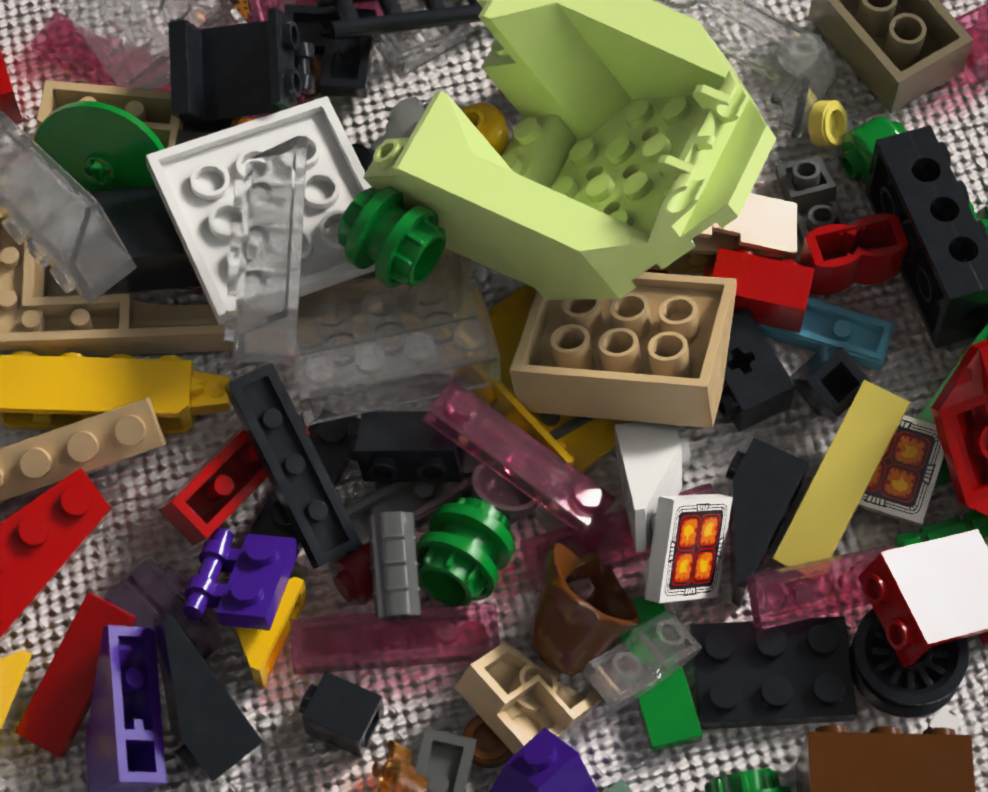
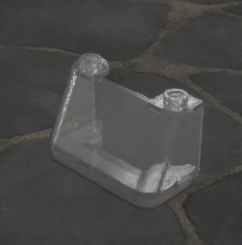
[653,0,839,140]

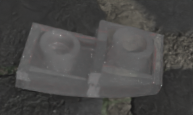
[583,609,702,712]

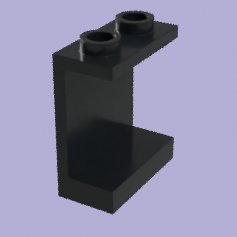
[168,7,302,126]

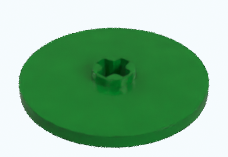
[32,101,165,216]

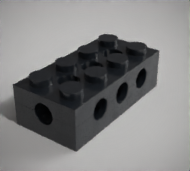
[865,125,988,348]

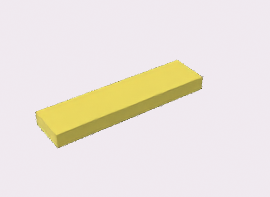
[772,380,910,583]

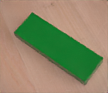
[618,596,703,753]

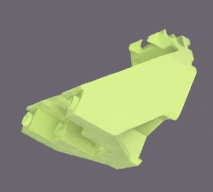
[363,0,776,300]

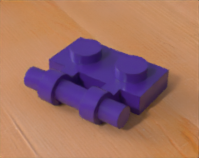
[182,528,299,631]

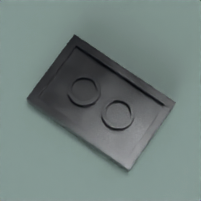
[690,616,857,729]

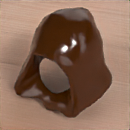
[529,543,641,676]

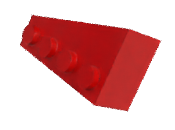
[0,467,111,642]

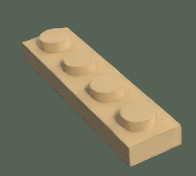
[0,397,166,502]

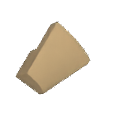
[454,643,603,755]

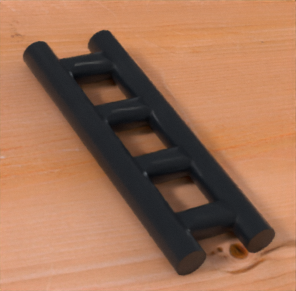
[316,0,483,40]

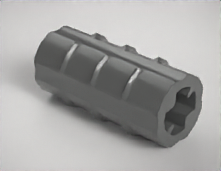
[367,511,422,622]

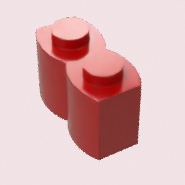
[799,213,909,295]

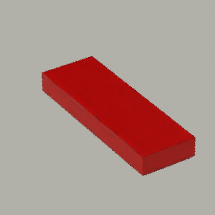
[15,592,137,757]

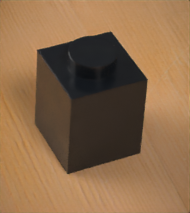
[790,347,872,418]
[299,671,384,758]

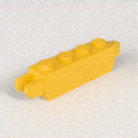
[0,351,231,435]

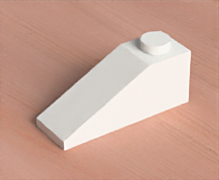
[615,422,690,553]

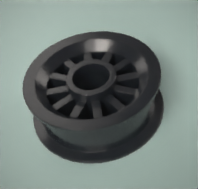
[849,608,969,718]

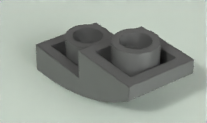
[775,155,849,247]

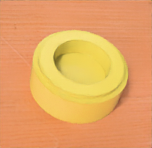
[808,100,848,147]

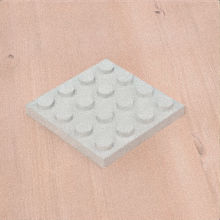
[146,96,376,325]

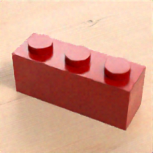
[158,426,310,546]

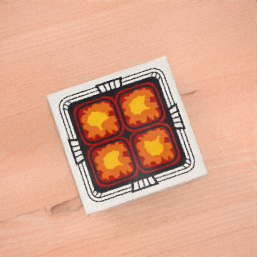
[858,415,944,527]
[643,494,733,603]

